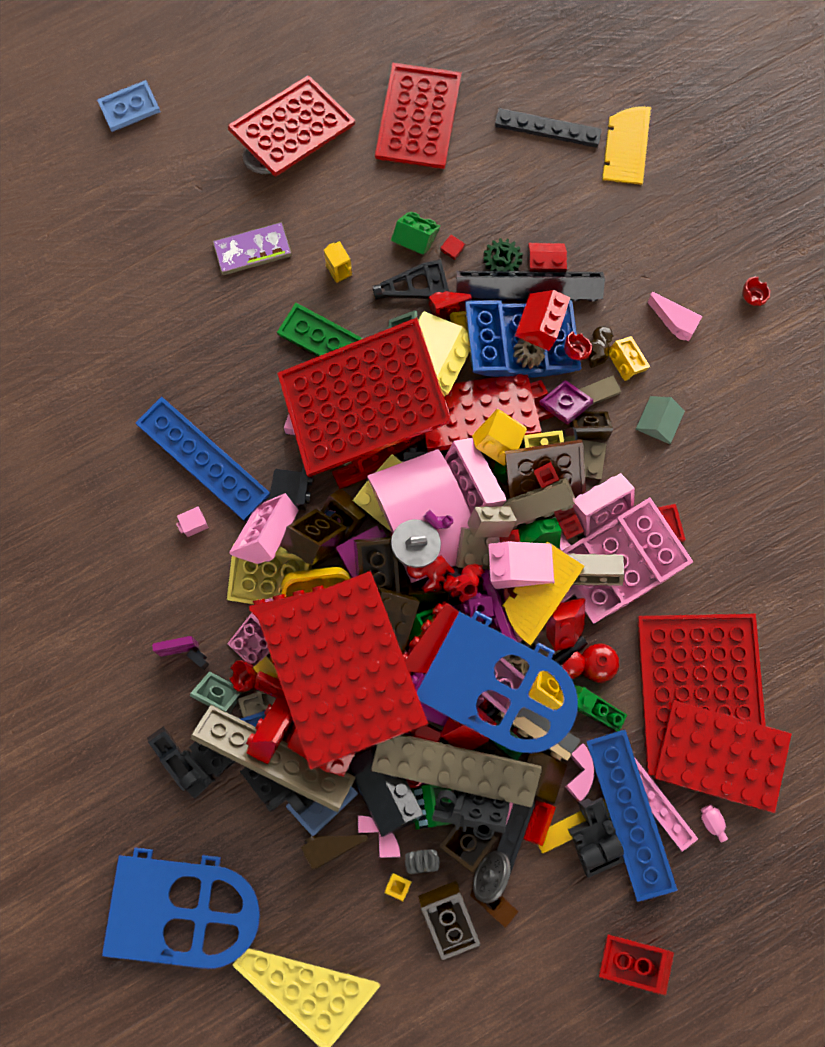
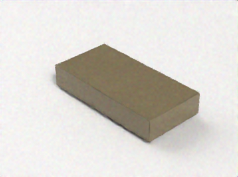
[579,376,621,405]

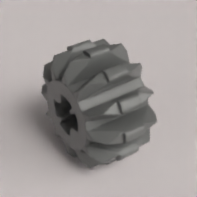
[405,850,440,874]

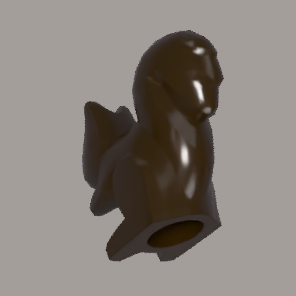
[589,326,614,368]

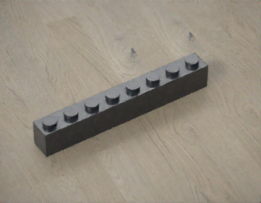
[456,271,605,301]

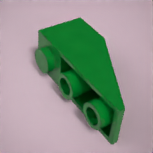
[574,685,627,732]

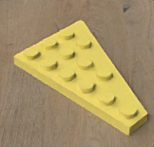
[232,948,380,1047]

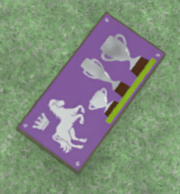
[213,222,292,275]

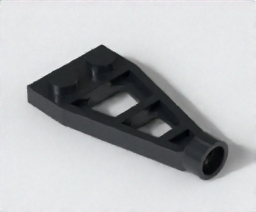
[372,259,449,300]

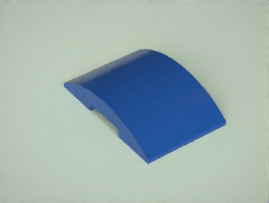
[465,300,581,378]

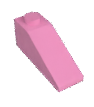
[648,292,702,341]

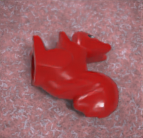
[407,555,455,592]
[443,564,483,602]

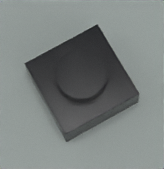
[186,649,209,670]

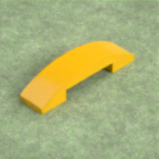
[538,799,611,854]

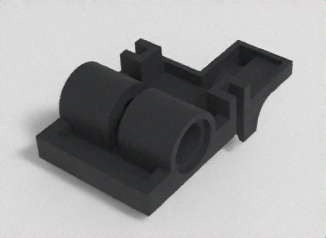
[179,741,236,799]
[240,767,315,815]
[432,790,510,839]
[568,798,624,878]

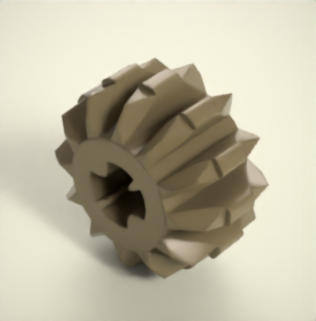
[513,339,545,369]

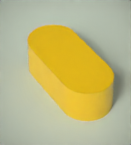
[281,567,351,598]

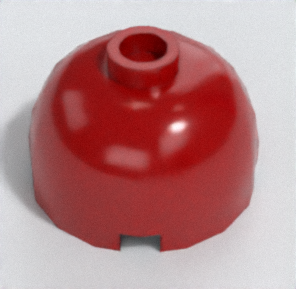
[582,644,619,683]

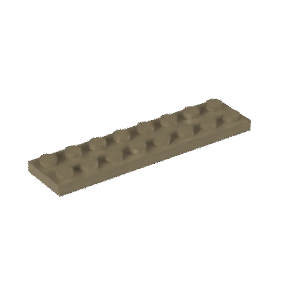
[191,705,355,813]
[371,735,542,807]

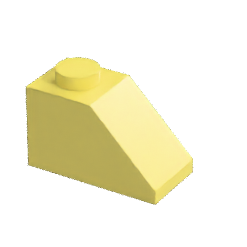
[524,430,564,448]

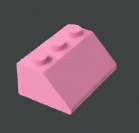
[573,473,635,537]

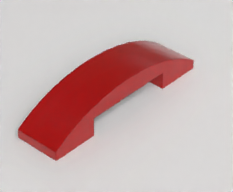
[533,462,584,540]

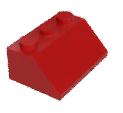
[515,290,570,351]
[246,697,293,765]

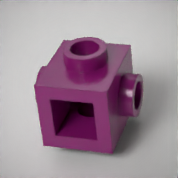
[461,592,494,622]

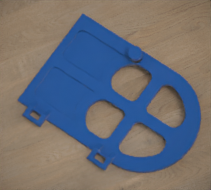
[417,611,578,753]
[102,848,260,968]

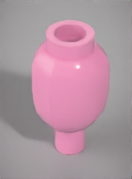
[701,804,728,842]

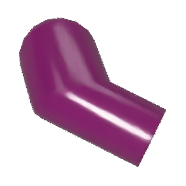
[423,510,453,529]

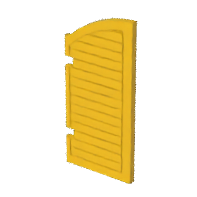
[602,107,651,185]
[503,542,585,646]

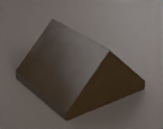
[570,411,613,440]

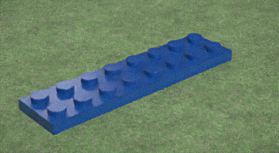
[136,397,271,522]
[586,730,678,902]

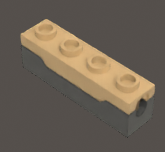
[497,708,580,761]

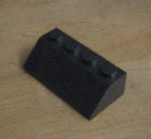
[348,746,423,837]

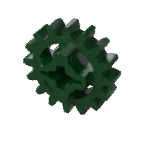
[483,238,523,271]

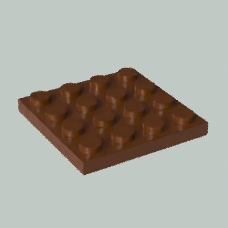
[505,440,586,520]

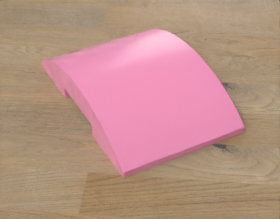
[367,449,471,583]
[563,498,693,624]

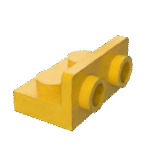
[608,336,650,381]

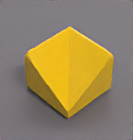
[384,873,412,901]

